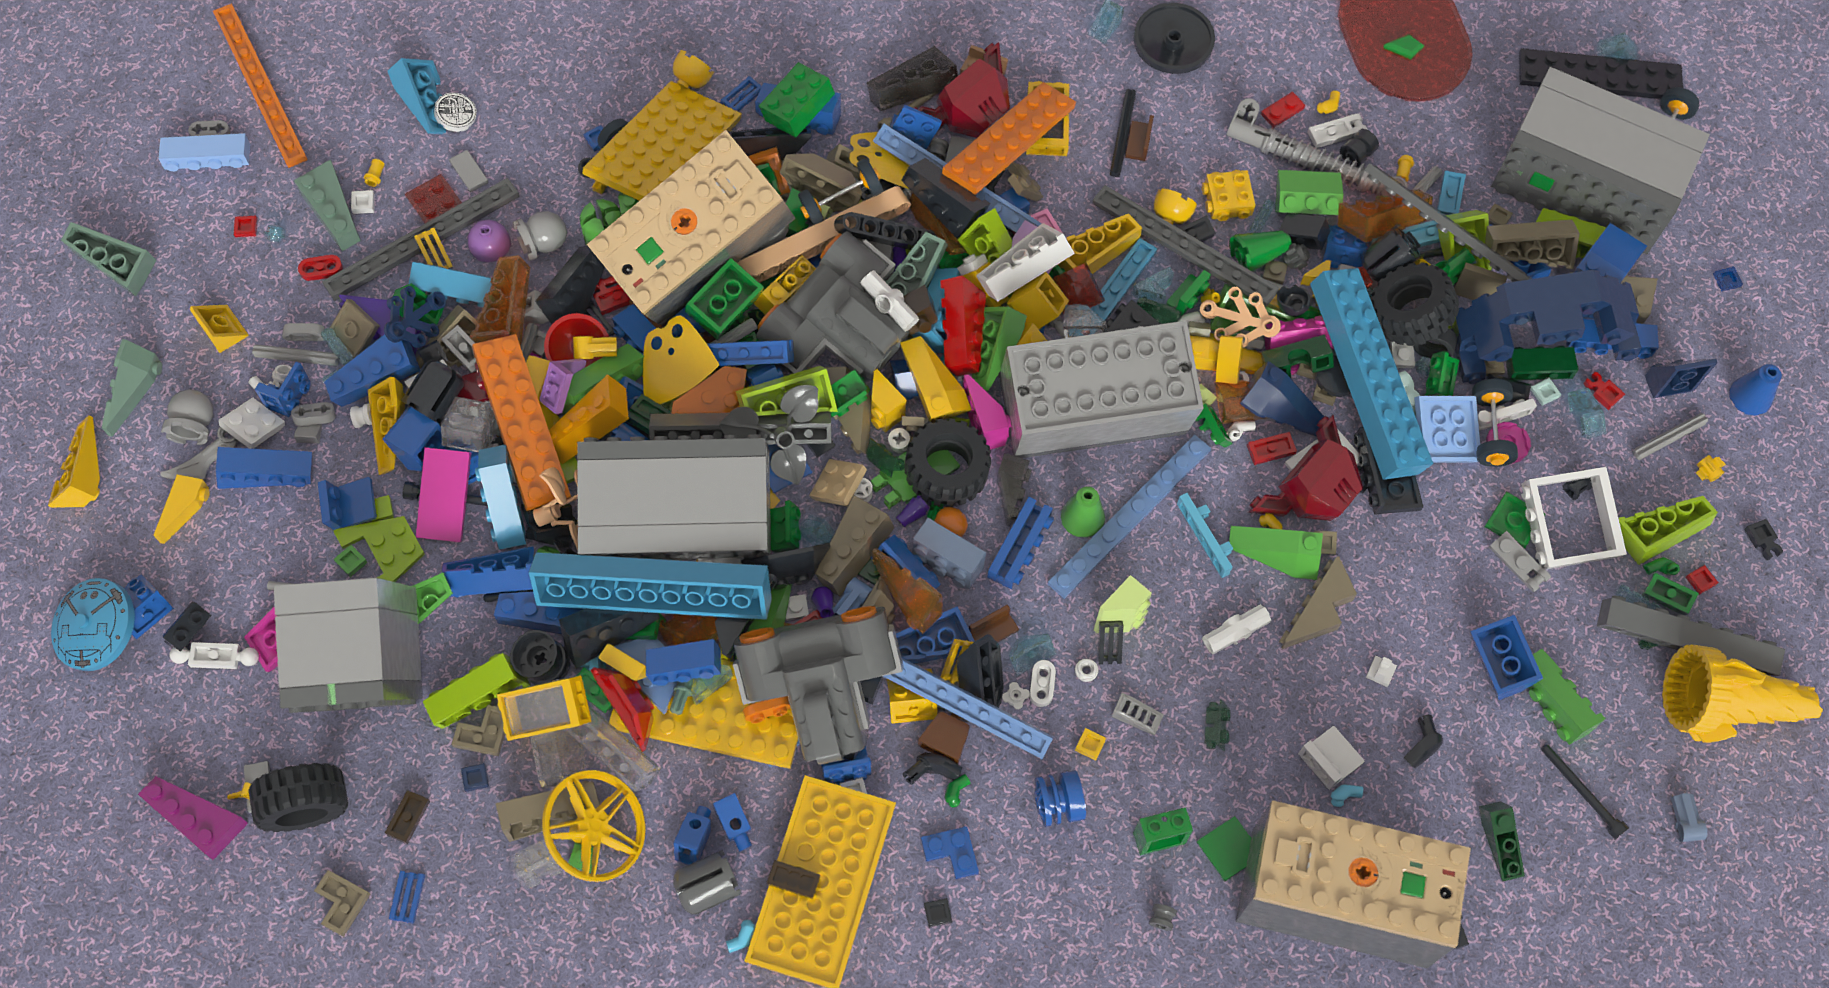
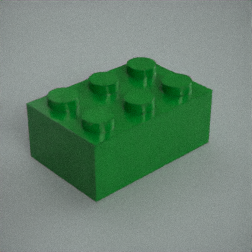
[759,62,835,138]
[685,258,764,341]

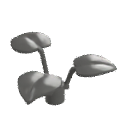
[719,385,818,485]

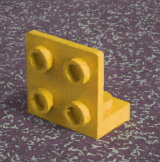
[886,668,938,724]

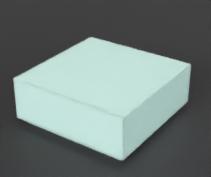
[1531,378,1561,406]

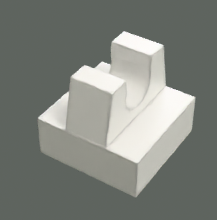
[1366,656,1397,687]

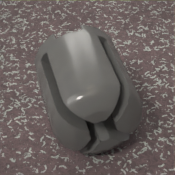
[673,850,742,915]

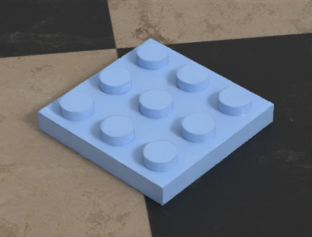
[1414,396,1480,463]

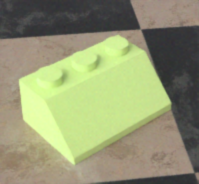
[1094,575,1152,633]

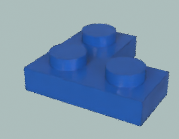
[921,826,979,879]

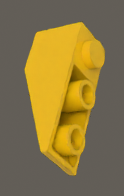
[754,255,816,315]

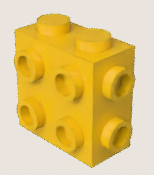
[1202,170,1256,221]

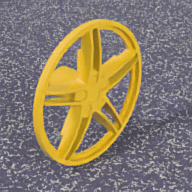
[542,770,645,882]

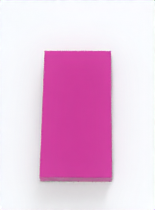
[416,448,471,542]

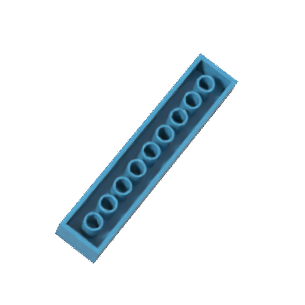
[1310,268,1433,480]
[529,553,772,619]

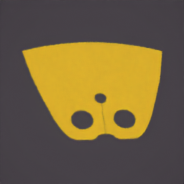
[849,132,910,189]
[643,316,719,404]

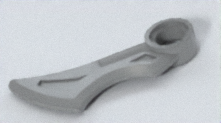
[161,427,239,480]

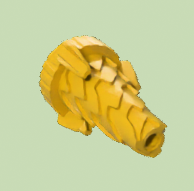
[1662,644,1823,743]

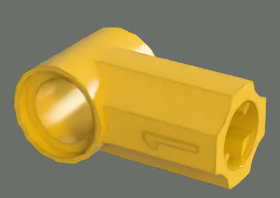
[573,336,617,359]

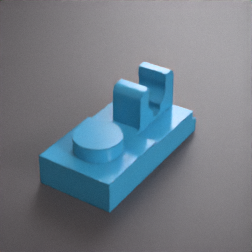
[1437,171,1466,215]

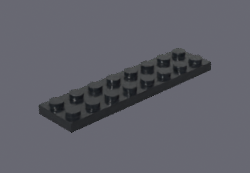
[1519,48,1683,99]

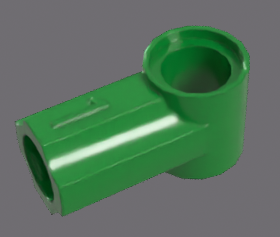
[1435,247,1477,285]

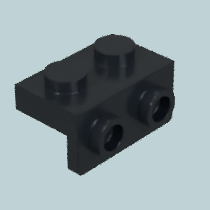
[162,601,211,652]

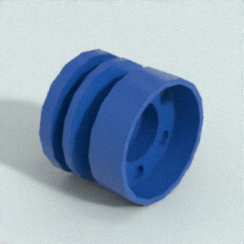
[1034,770,1086,827]

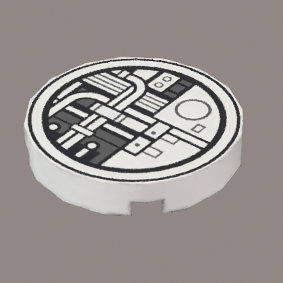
[434,92,476,132]

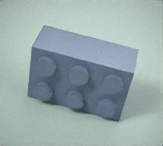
[912,518,986,590]

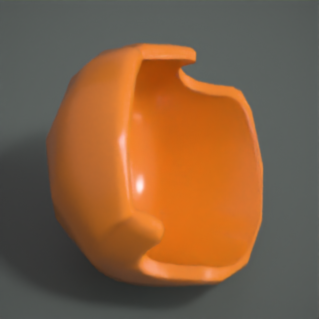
[934,506,968,537]

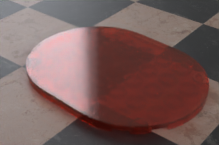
[1338,0,1472,102]

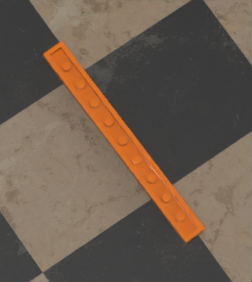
[213,3,308,168]

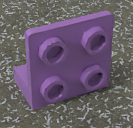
[539,359,586,414]

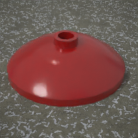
[544,313,609,367]

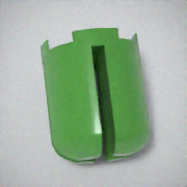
[579,199,622,246]

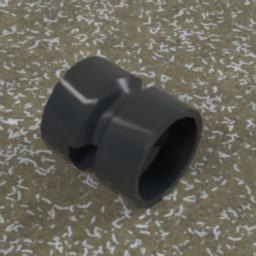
[1340,129,1379,167]

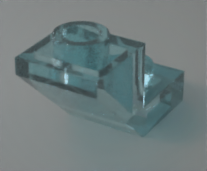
[1567,387,1607,439]

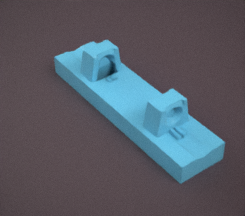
[1177,493,1233,578]

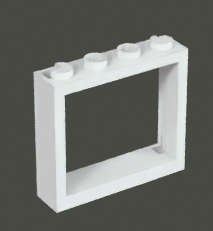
[1521,467,1627,570]

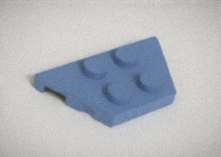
[614,639,678,714]

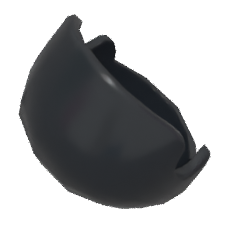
[1277,284,1311,316]

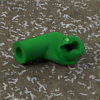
[1643,557,1680,576]
[944,774,971,808]

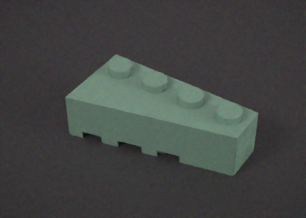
[61,222,156,296]
[872,232,948,301]

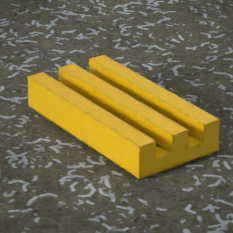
[414,228,453,269]
[940,639,973,684]

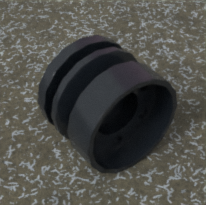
[510,630,570,685]

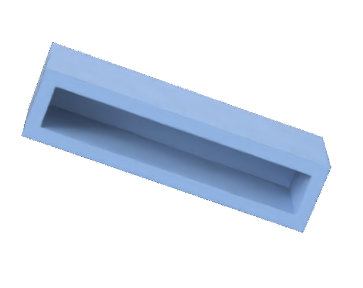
[159,133,250,171]

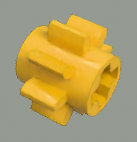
[1696,455,1726,482]

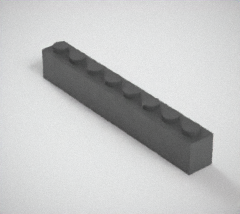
[649,411,831,444]
[1597,595,1785,677]

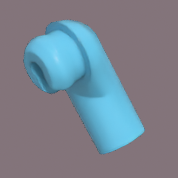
[1331,784,1363,807]
[726,920,756,953]

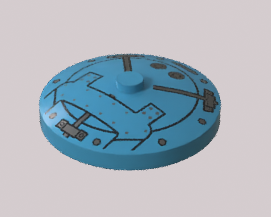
[51,578,135,671]

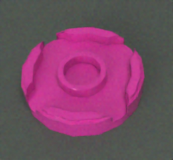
[1486,422,1531,463]

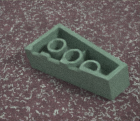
[294,159,361,252]

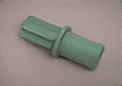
[670,679,695,715]

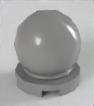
[512,211,567,261]
[161,389,213,445]

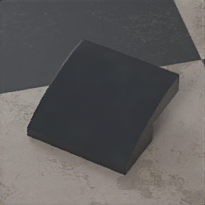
[521,503,578,541]

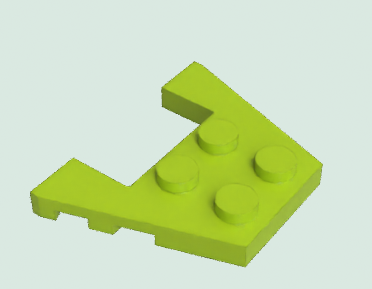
[333,516,425,582]

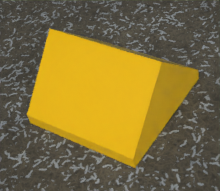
[190,305,249,353]

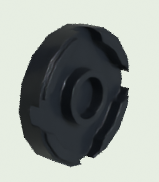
[1315,355,1351,397]

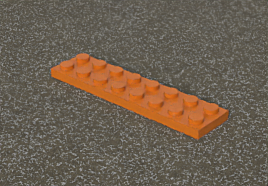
[942,82,1076,195]
[472,334,571,511]

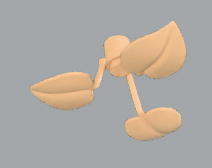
[533,467,579,550]

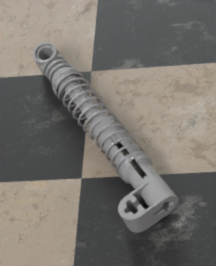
[1226,99,1408,204]

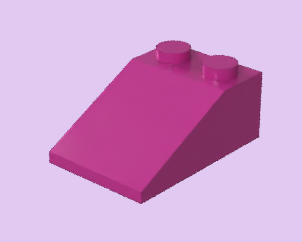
[963,374,1011,449]
[244,606,278,672]

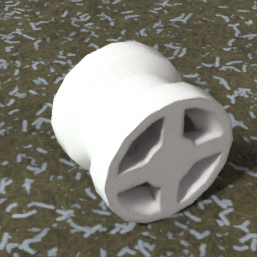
[350,403,372,428]
[888,428,911,454]
[852,478,873,503]

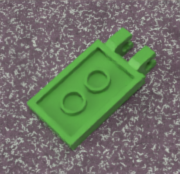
[871,450,960,509]

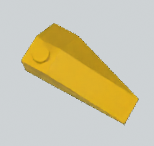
[1190,333,1263,374]

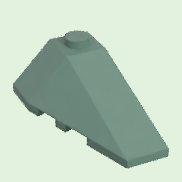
[102,339,162,437]

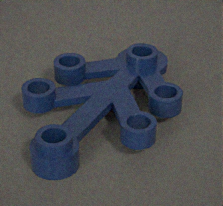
[384,286,446,348]

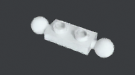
[170,642,259,669]

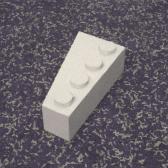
[976,223,1075,301]

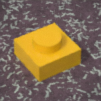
[1075,728,1107,761]

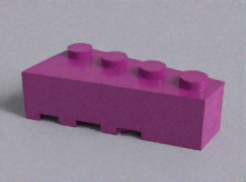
[138,776,248,860]

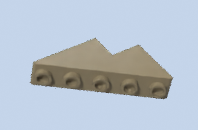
[807,367,872,455]
[1279,556,1357,649]

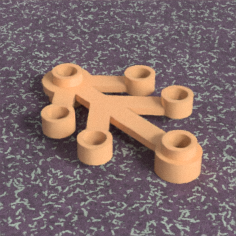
[1200,287,1281,348]

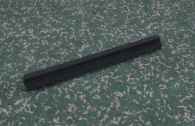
[1109,89,1136,177]

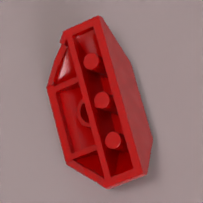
[590,667,654,752]

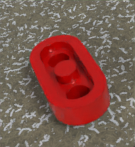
[298,255,343,281]

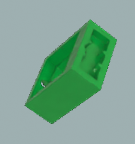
[1133,807,1193,855]

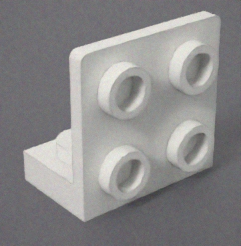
[1298,726,1364,790]

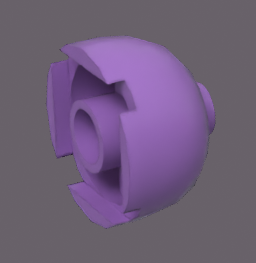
[467,220,511,262]

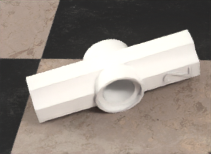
[860,271,919,332]
[1202,604,1271,655]

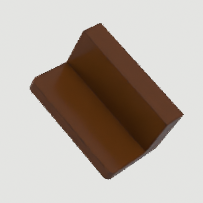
[1125,115,1154,161]
[969,604,1019,642]

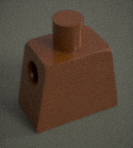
[918,711,970,764]

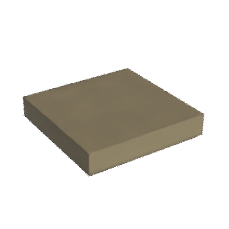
[1454,263,1507,300]
[326,299,380,359]

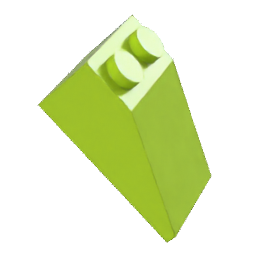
[1438,210,1492,278]

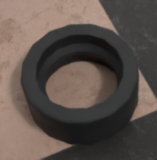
[1413,328,1457,359]

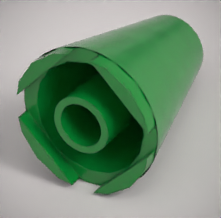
[1229,230,1291,272]

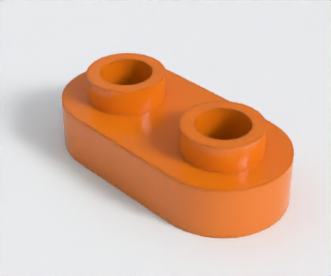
[743,696,791,724]

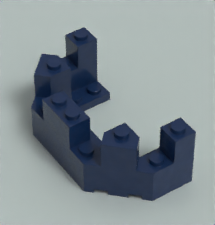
[1451,269,1641,384]

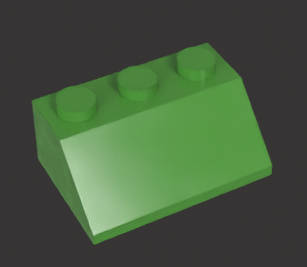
[1275,170,1343,215]

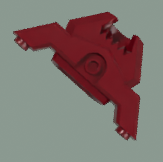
[914,42,1010,138]
[1248,414,1363,521]

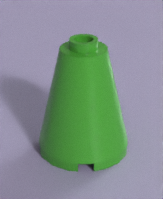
[1061,486,1105,537]

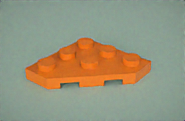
[671,366,747,414]

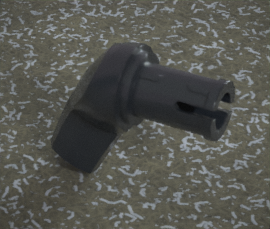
[1404,715,1443,768]
[903,752,962,785]

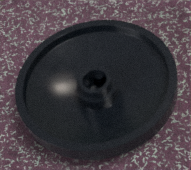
[1134,3,1215,74]

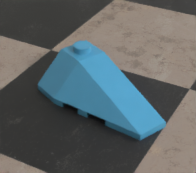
[387,58,446,134]

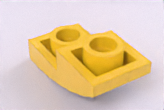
[1216,335,1243,384]

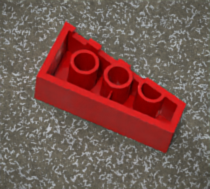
[940,276,986,377]

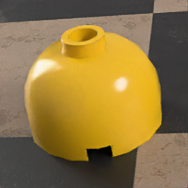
[672,50,715,89]
[1153,188,1197,225]

